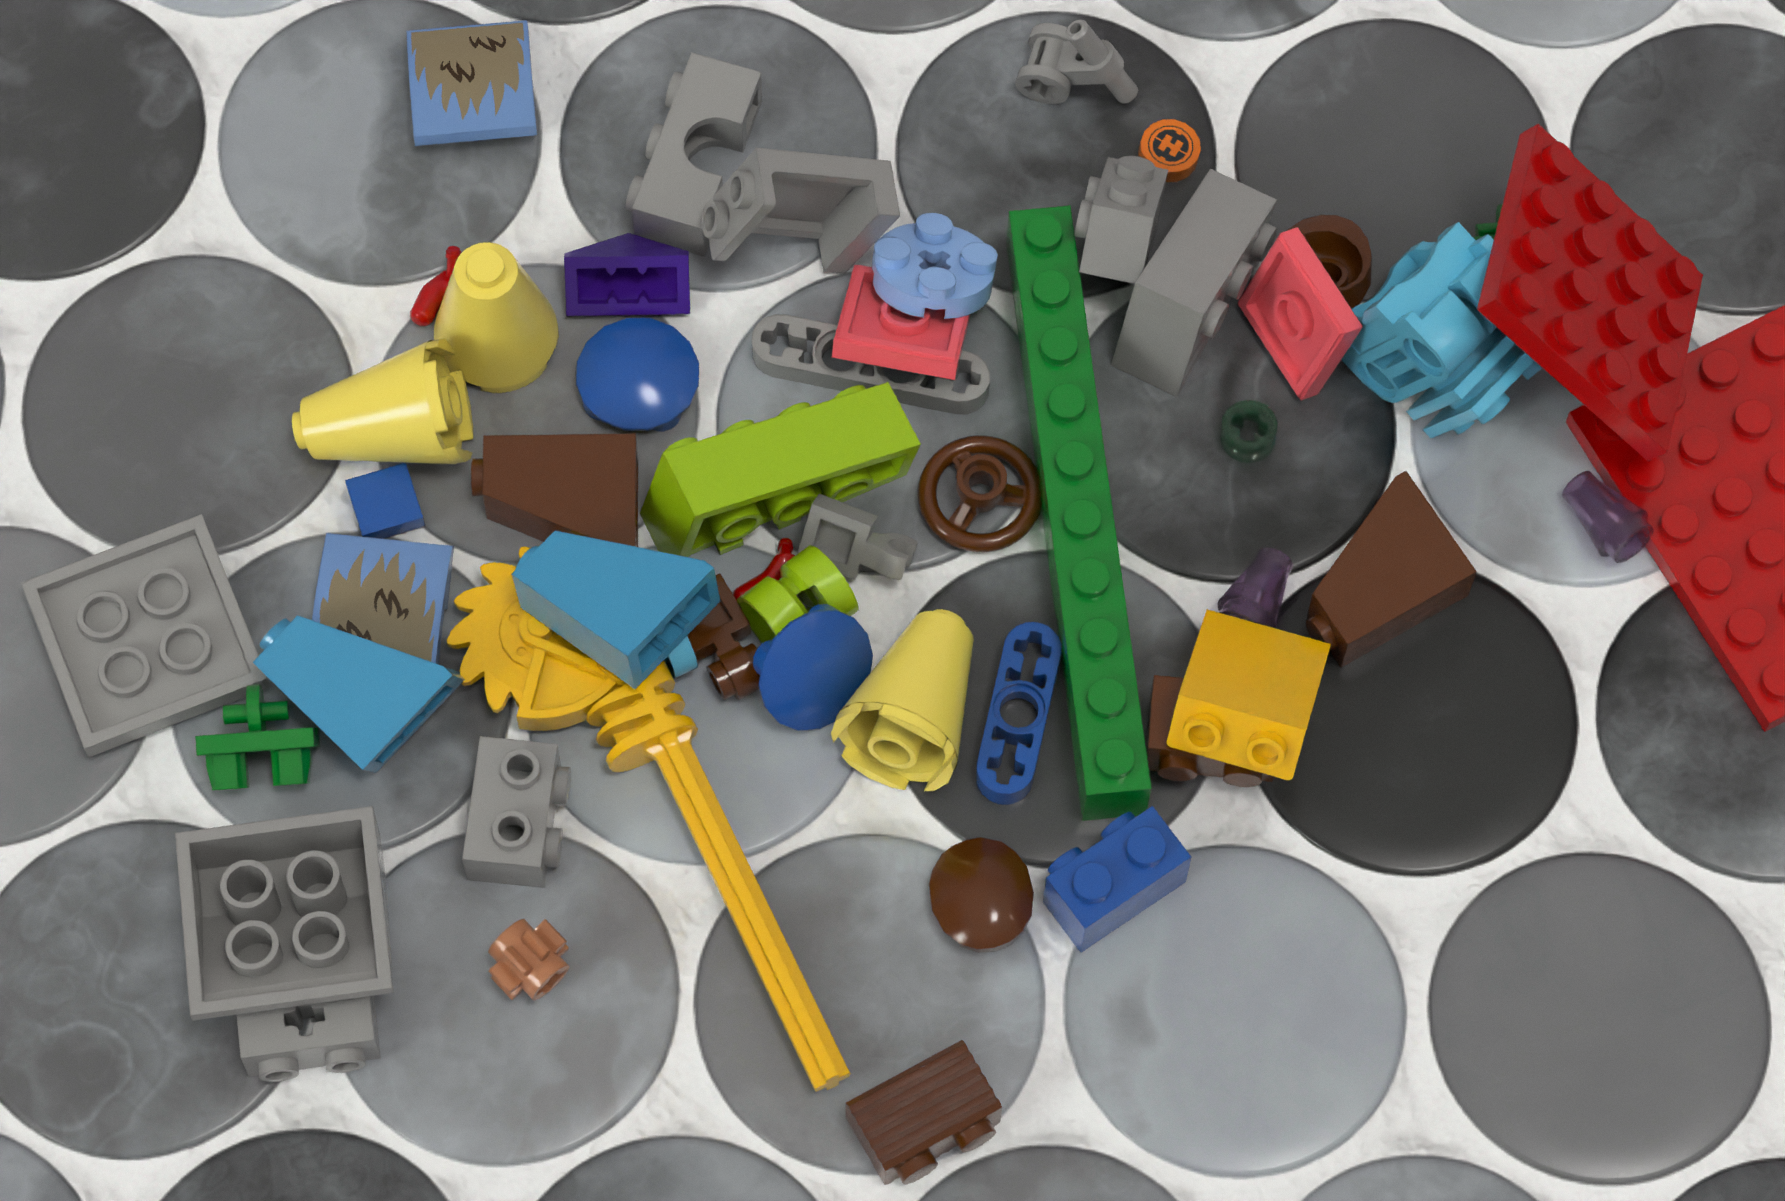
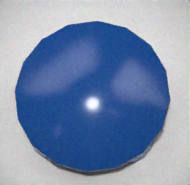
[576,318,699,432]
[753,604,873,731]

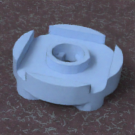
[872,213,998,319]

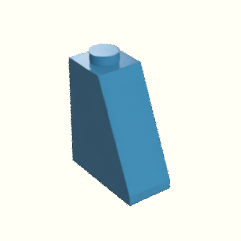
[512,530,720,689]
[253,615,465,773]

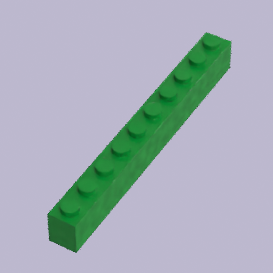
[1006,205,1152,821]

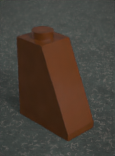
[471,433,639,547]
[1306,471,1477,668]

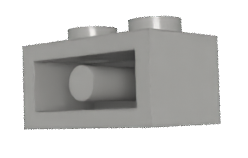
[1074,156,1168,284]
[462,736,571,888]

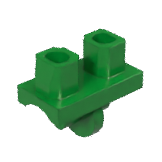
[195,684,320,790]

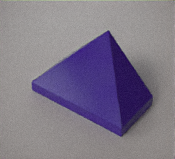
[564,233,690,316]

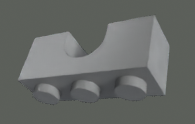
[626,52,762,257]

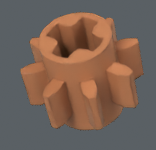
[488,919,569,1001]

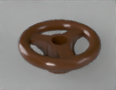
[918,435,1042,552]

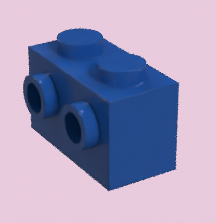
[1043,806,1192,953]

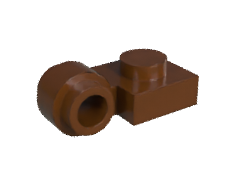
[687,573,760,700]

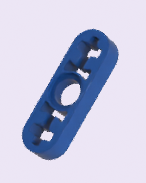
[976,622,1061,805]

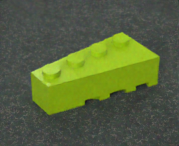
[640,382,921,557]

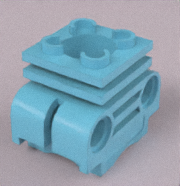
[1341,222,1542,439]

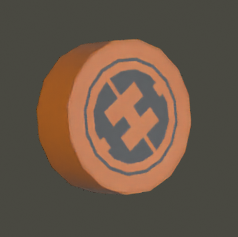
[1138,119,1201,182]

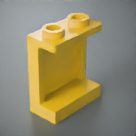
[1167,609,1331,780]

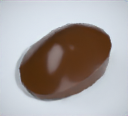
[1286,215,1372,308]
[929,837,1034,953]

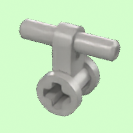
[1015,20,1138,104]

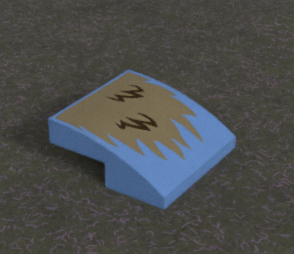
[406,20,537,146]
[312,533,454,664]

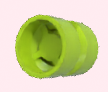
[737,545,859,644]

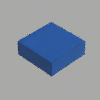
[345,463,425,539]

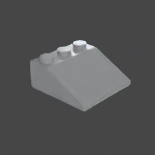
[175,806,394,1021]

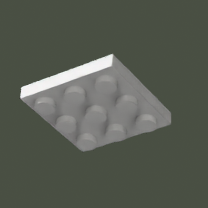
[21,514,270,758]

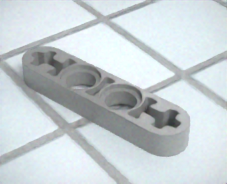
[752,314,990,415]

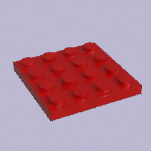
[1477,124,1703,462]

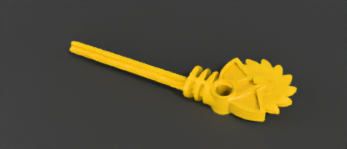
[447,546,851,1092]

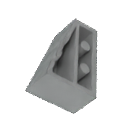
[1111,169,1278,397]

